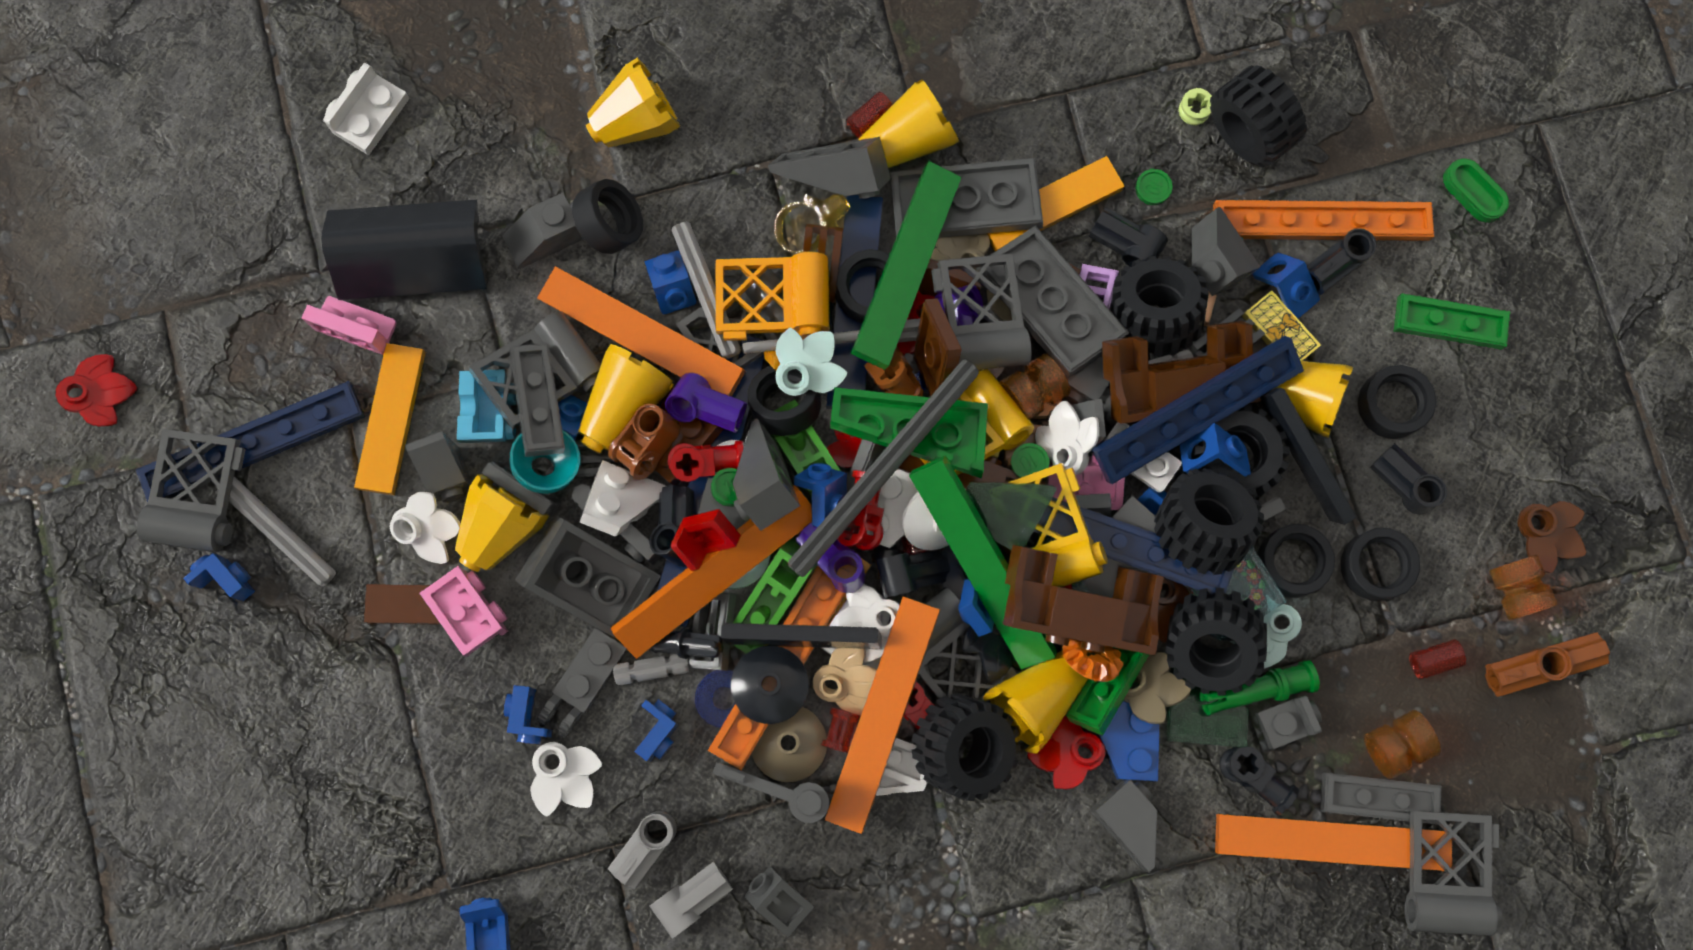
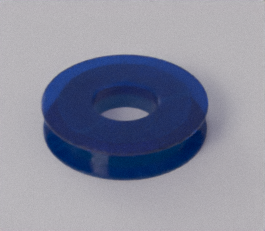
[695,670,735,728]

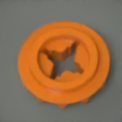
[1062,639,1124,682]

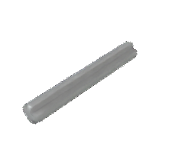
[672,221,741,359]
[216,477,336,586]

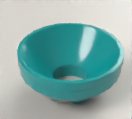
[510,430,580,494]

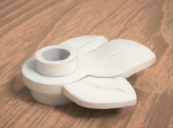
[1035,401,1099,475]
[390,492,461,564]
[830,585,900,663]
[530,742,602,816]

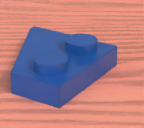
[1097,701,1160,781]

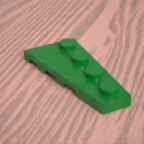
[830,387,988,479]

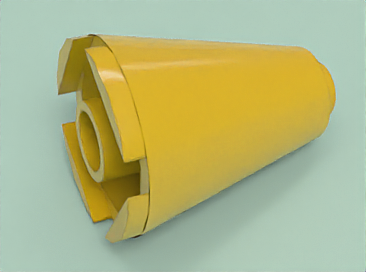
[858,79,959,168]
[578,344,674,454]
[1260,361,1353,438]
[983,650,1088,754]

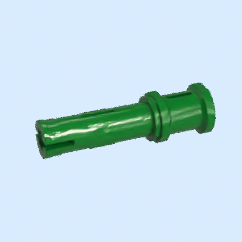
[1200,660,1320,716]

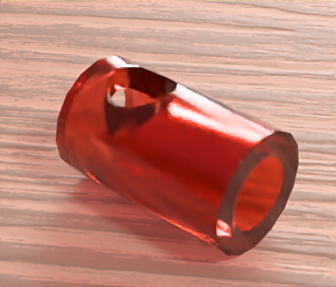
[846,92,893,138]
[1409,639,1466,680]

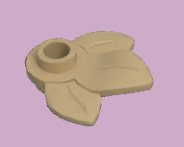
[813,648,877,716]

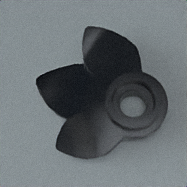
[962,623,1026,681]

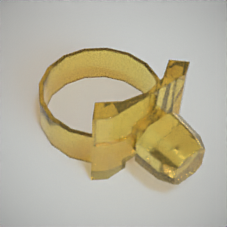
[774,194,850,254]

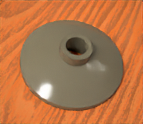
[752,707,827,782]

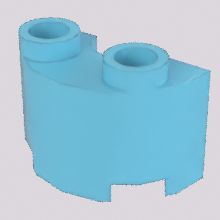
[457,369,517,443]

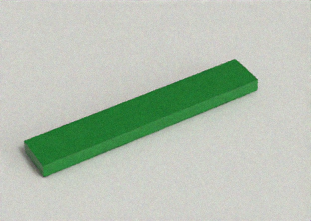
[851,161,962,370]
[909,455,1057,670]

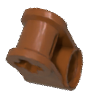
[864,346,924,397]
[608,404,680,480]

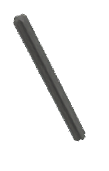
[788,359,979,577]

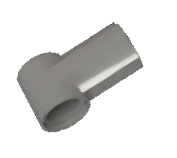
[608,811,677,889]
[649,861,733,939]

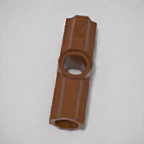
[1485,632,1610,697]

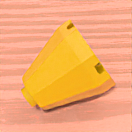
[586,57,680,148]
[455,474,549,572]

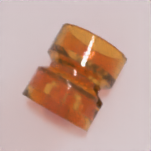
[1000,354,1071,420]
[1489,554,1558,620]
[1364,710,1441,779]

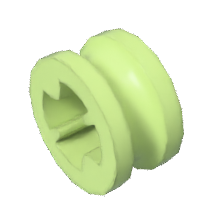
[1179,88,1212,125]

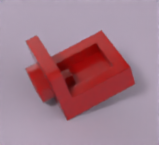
[671,509,741,571]

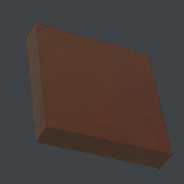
[913,298,962,396]

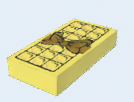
[1242,290,1321,361]

